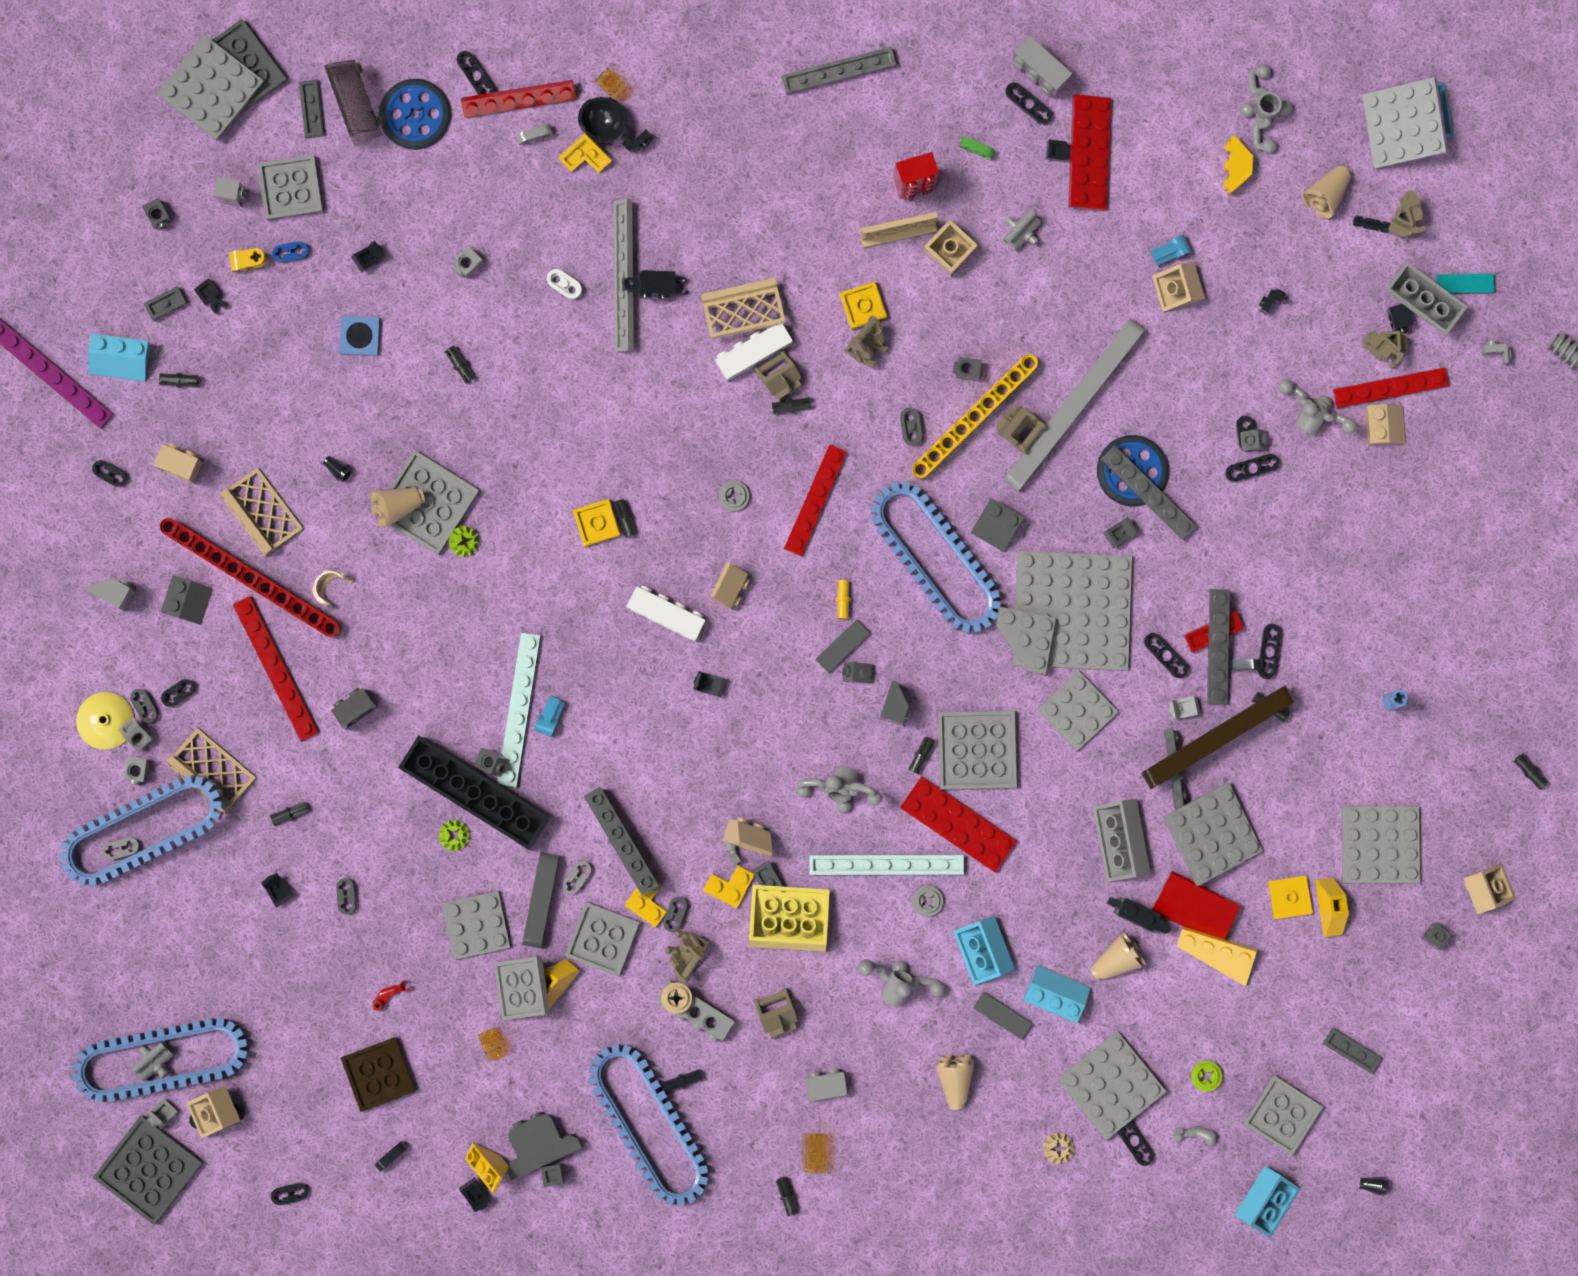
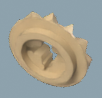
[661,983,692,1014]
[1043,1133,1074,1164]

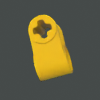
[229,248,267,272]

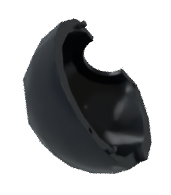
[578,97,627,144]

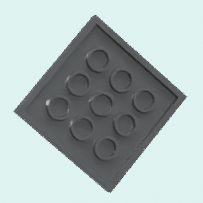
[180,19,287,115]
[93,1115,203,1225]

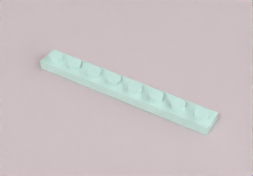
[497,633,540,787]
[809,855,964,875]

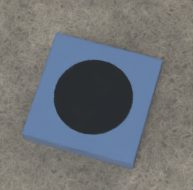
[339,316,380,356]

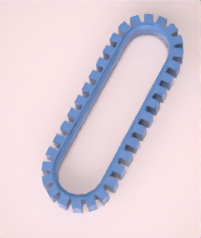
[871,482,1001,633]
[59,775,225,886]
[72,1018,249,1102]
[589,1044,708,1206]

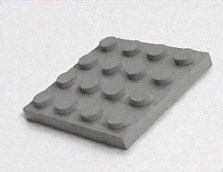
[156,35,264,141]
[1362,77,1448,169]
[376,450,479,555]
[938,711,1017,790]
[1163,782,1263,886]
[1341,806,1420,884]
[1057,1031,1166,1140]

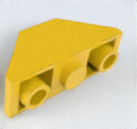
[1223,135,1253,195]
[1315,878,1349,937]
[542,959,580,1016]
[465,1143,509,1193]

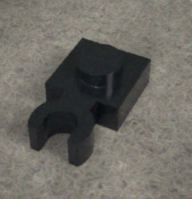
[1046,139,1071,162]
[193,278,226,314]

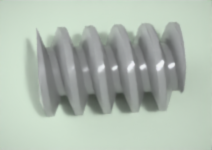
[1546,332,1578,371]

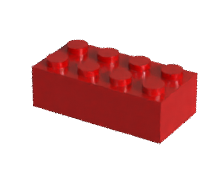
[893,152,939,200]

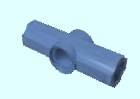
[1382,689,1408,712]

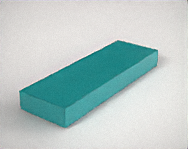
[1436,274,1494,294]

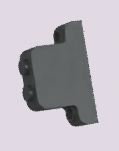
[507,1112,582,1181]

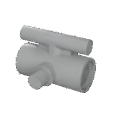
[1003,210,1041,251]
[131,1042,174,1081]

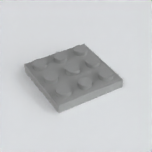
[257,155,323,220]
[1037,670,1118,752]
[442,891,510,960]
[565,902,640,977]
[494,956,550,1021]
[1242,1075,1323,1156]

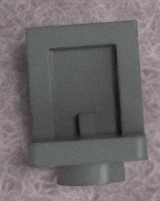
[1240,429,1270,451]
[1103,517,1138,549]
[842,662,873,683]

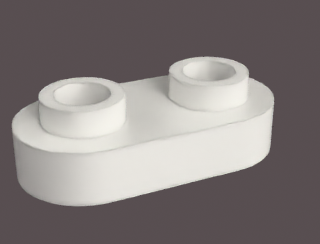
[547,269,582,300]

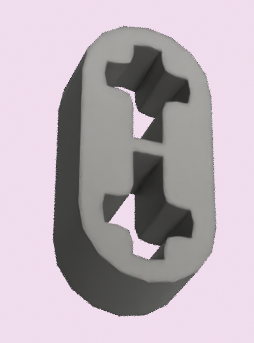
[516,124,553,145]
[102,838,140,860]
[563,861,591,894]

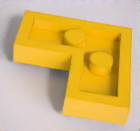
[558,132,612,173]
[703,865,754,908]
[624,881,666,927]

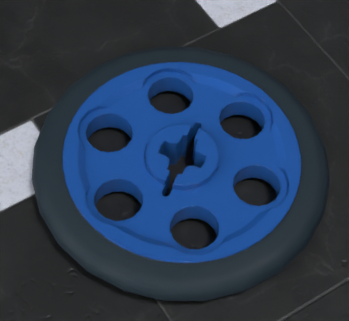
[379,79,451,150]
[1097,435,1169,507]

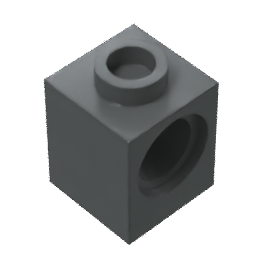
[142,197,172,230]
[953,357,982,381]
[474,748,509,777]
[1421,923,1451,950]
[541,1163,564,1187]

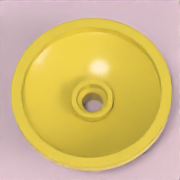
[76,692,134,750]

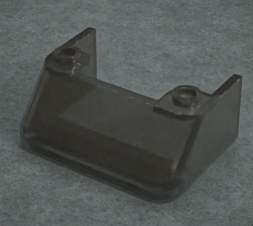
[324,59,383,146]

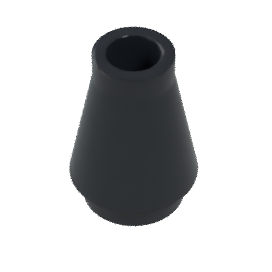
[323,456,352,482]
[1359,1177,1388,1196]

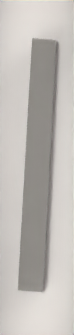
[1004,318,1145,492]

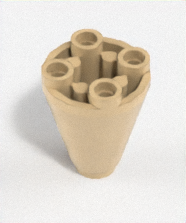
[369,488,425,529]
[1090,932,1147,981]
[936,1054,974,1110]

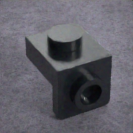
[622,129,652,153]
[351,241,385,273]
[1259,289,1288,315]
[693,671,726,698]
[261,873,293,907]
[459,1177,491,1212]

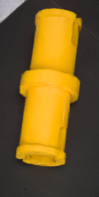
[836,580,851,620]

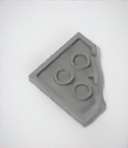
[995,607,1056,675]

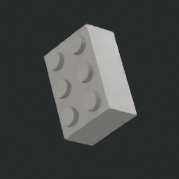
[1012,36,1072,98]

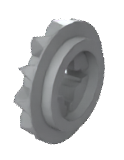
[719,481,749,511]
[912,886,943,917]

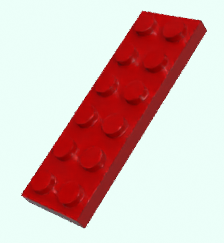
[1068,94,1111,211]
[900,776,1017,873]

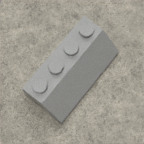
[1384,261,1468,336]
[1093,799,1151,882]

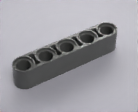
[522,852,560,949]

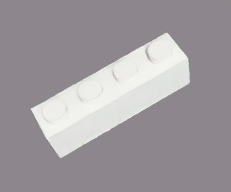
[715,324,793,381]
[626,585,706,642]

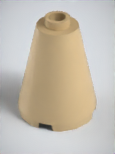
[1302,166,1351,219]

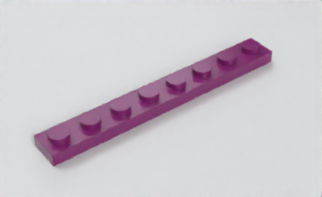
[0,320,113,429]

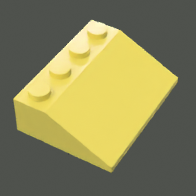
[749,885,830,952]

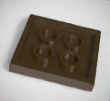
[340,1037,415,1112]

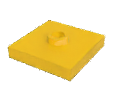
[839,281,887,330]
[573,499,621,547]
[1268,876,1313,919]

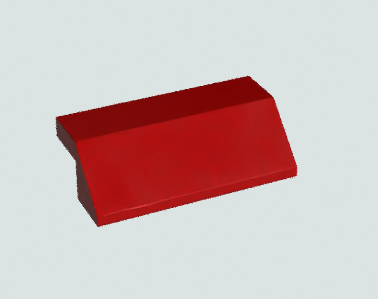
[1152,871,1241,939]

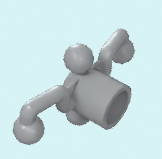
[1240,64,1293,154]
[1278,379,1357,434]
[796,767,882,813]
[858,959,945,1007]

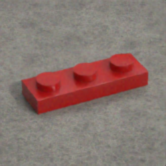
[1183,611,1244,653]

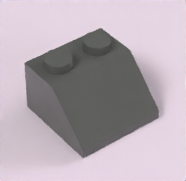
[971,498,1024,552]
[161,575,212,625]
[880,680,911,726]
[331,688,377,730]

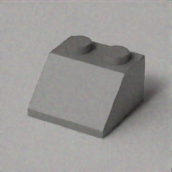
[85,578,136,611]

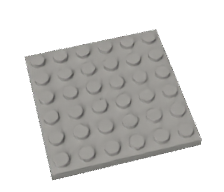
[1013,551,1132,671]

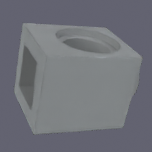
[453,246,483,278]
[119,717,152,752]
[124,756,149,786]

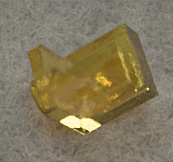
[594,67,627,98]
[478,1027,507,1062]

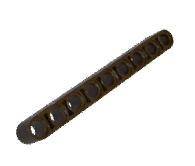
[1141,685,1296,789]

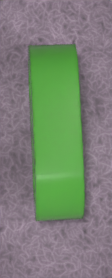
[958,137,995,160]

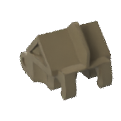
[1388,190,1426,238]
[845,316,889,367]
[1362,331,1408,369]
[753,350,802,402]
[995,406,1047,454]
[665,930,709,983]
[753,988,798,1039]

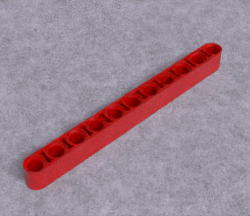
[160,518,340,638]

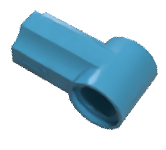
[1151,235,1192,266]
[534,696,565,737]

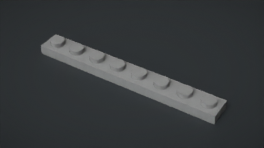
[614,199,634,352]

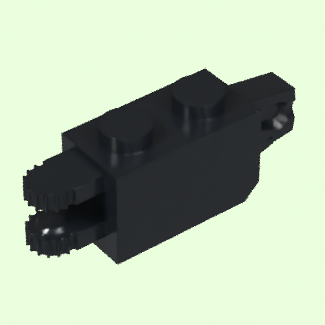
[622,270,688,300]
[1106,897,1171,934]

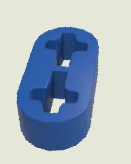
[272,241,309,263]

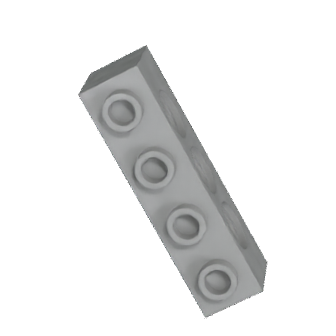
[657,980,735,1042]

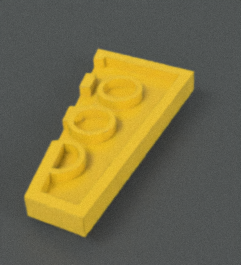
[1177,927,1257,987]

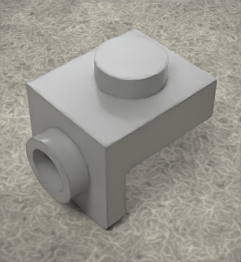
[1481,341,1511,365]
[1168,696,1200,720]
[147,1099,178,1130]

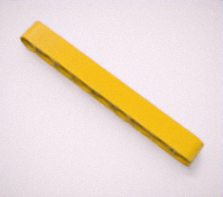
[912,354,1038,480]

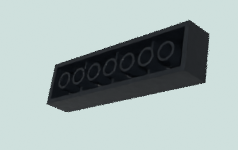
[398,735,550,850]

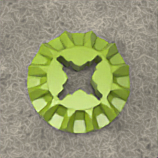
[449,526,479,557]
[439,820,469,851]
[1191,1061,1222,1092]

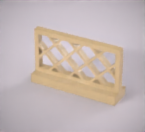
[859,212,938,248]
[701,278,786,340]
[220,468,303,557]
[166,728,256,814]

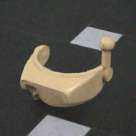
[312,570,354,607]

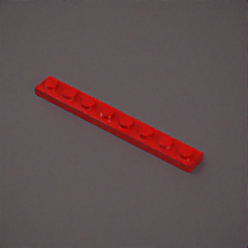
[232,596,318,741]

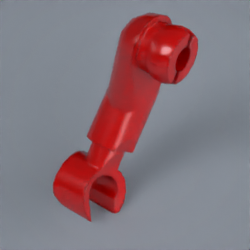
[372,980,411,1011]

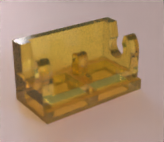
[802,1133,826,1173]

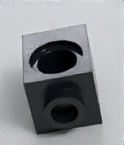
[1387,304,1413,333]

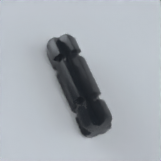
[1353,215,1391,233]

